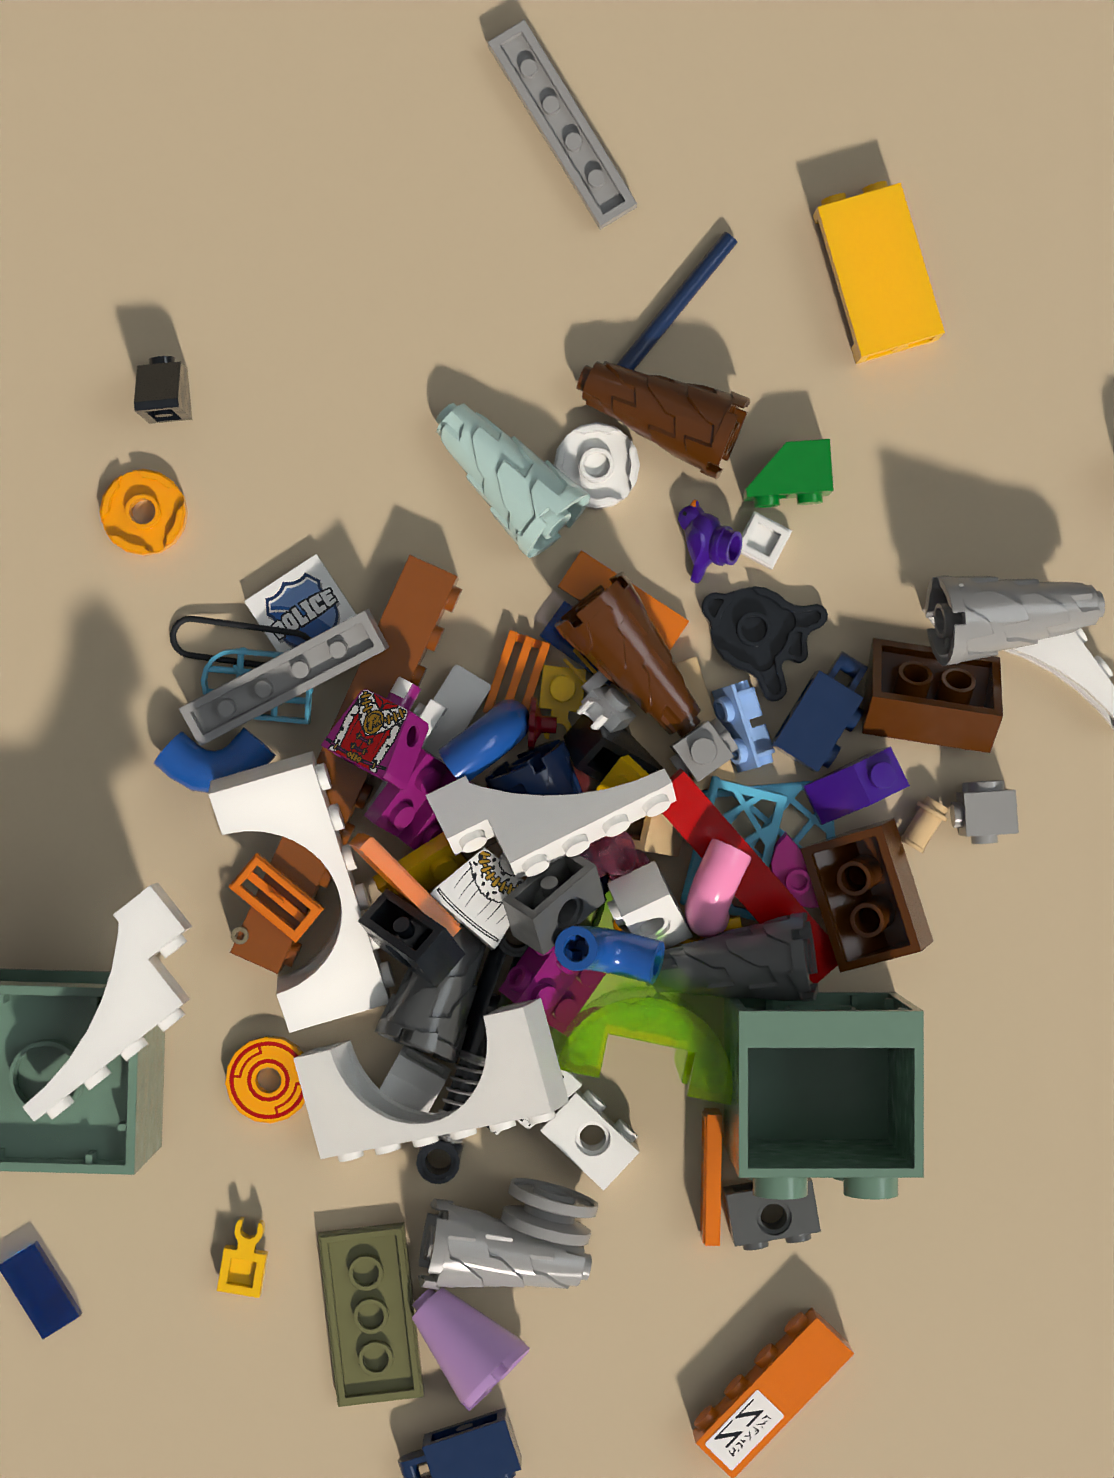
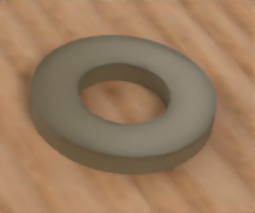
[231,927,249,944]

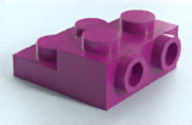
[364,748,476,850]
[499,946,606,1034]

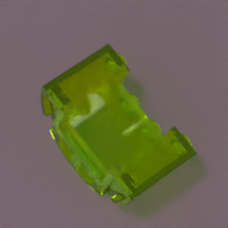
[556,987,733,1105]

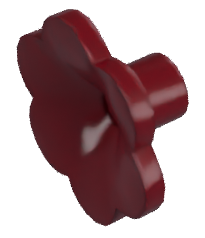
[528,697,557,750]

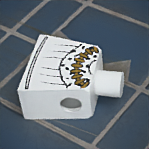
[430,847,524,950]

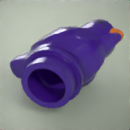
[678,499,742,583]

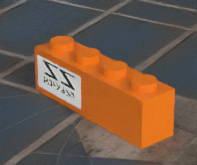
[693,1307,854,1478]

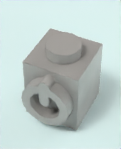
[669,718,738,782]
[950,780,1019,844]

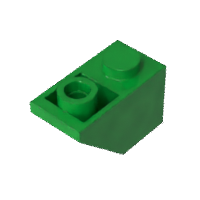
[742,439,834,508]

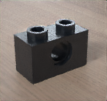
[358,888,465,988]

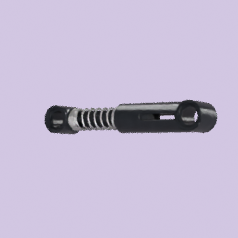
[416,934,529,1184]

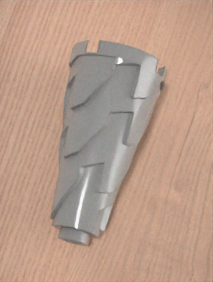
[925,575,1105,666]
[418,1199,592,1290]

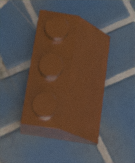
[862,638,1003,753]
[800,818,933,973]

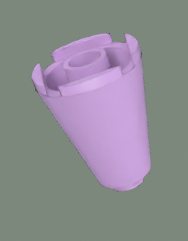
[412,1287,530,1411]

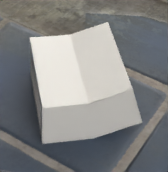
[379,1046,452,1113]

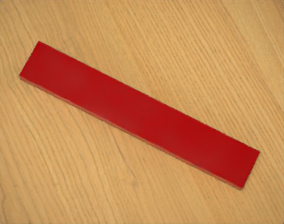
[662,768,838,983]

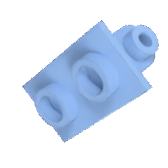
[712,680,775,773]

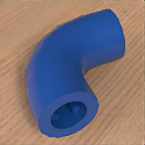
[438,699,530,781]
[154,727,276,793]
[555,926,665,984]

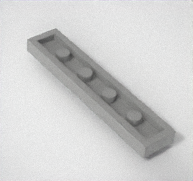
[488,19,637,230]
[179,608,389,746]

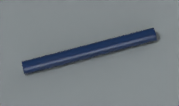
[617,232,738,370]

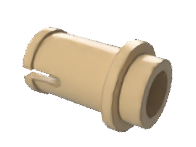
[901,796,949,854]

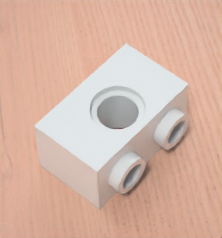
[607,861,693,950]
[540,1089,640,1191]

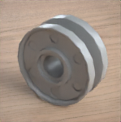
[501,1178,598,1246]

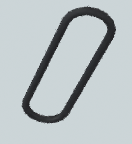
[170,616,311,668]

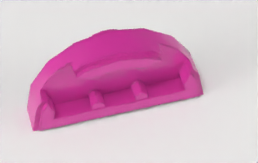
[771,831,819,908]

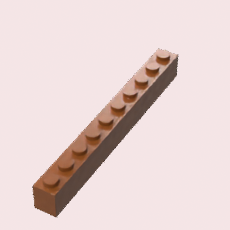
[230,555,463,974]

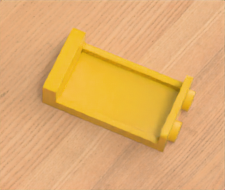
[813,181,945,364]

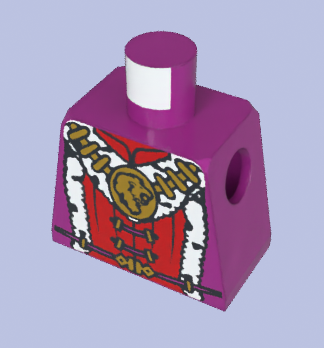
[321,677,429,791]

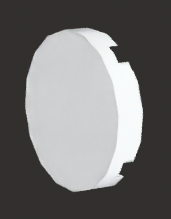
[554,422,640,510]

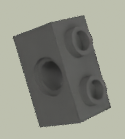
[502,855,605,955]
[723,1178,821,1251]

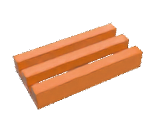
[483,630,551,713]
[228,852,325,943]

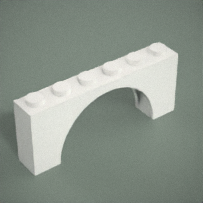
[208,751,395,1033]
[293,998,569,1162]

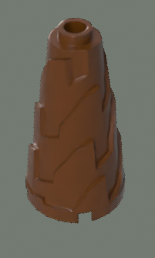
[576,361,750,479]
[554,572,701,737]

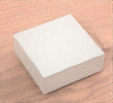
[740,511,792,570]

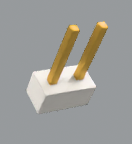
[563,649,608,694]

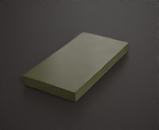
[318,1222,424,1407]

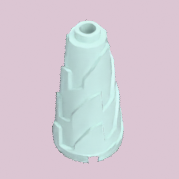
[436,403,590,558]

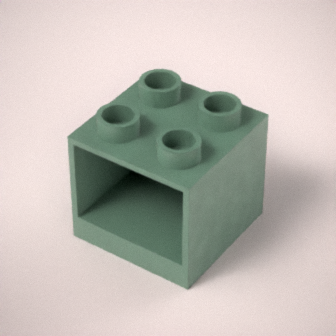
[0,968,165,1175]
[724,992,924,1200]

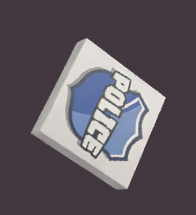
[244,554,357,652]

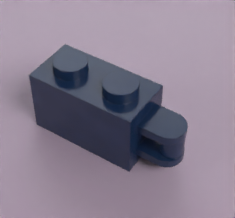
[771,651,868,772]
[397,1408,522,1478]

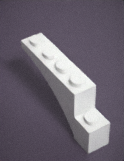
[922,608,1114,730]
[426,769,677,880]
[23,883,192,1121]

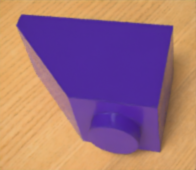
[802,746,910,825]

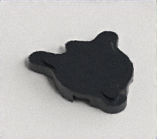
[701,586,828,702]

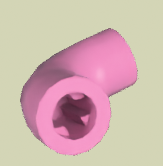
[685,839,751,938]

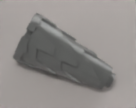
[646,912,818,1002]
[375,916,486,1064]

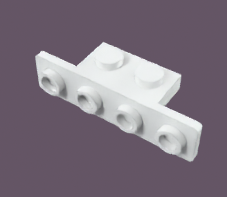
[367,665,491,810]

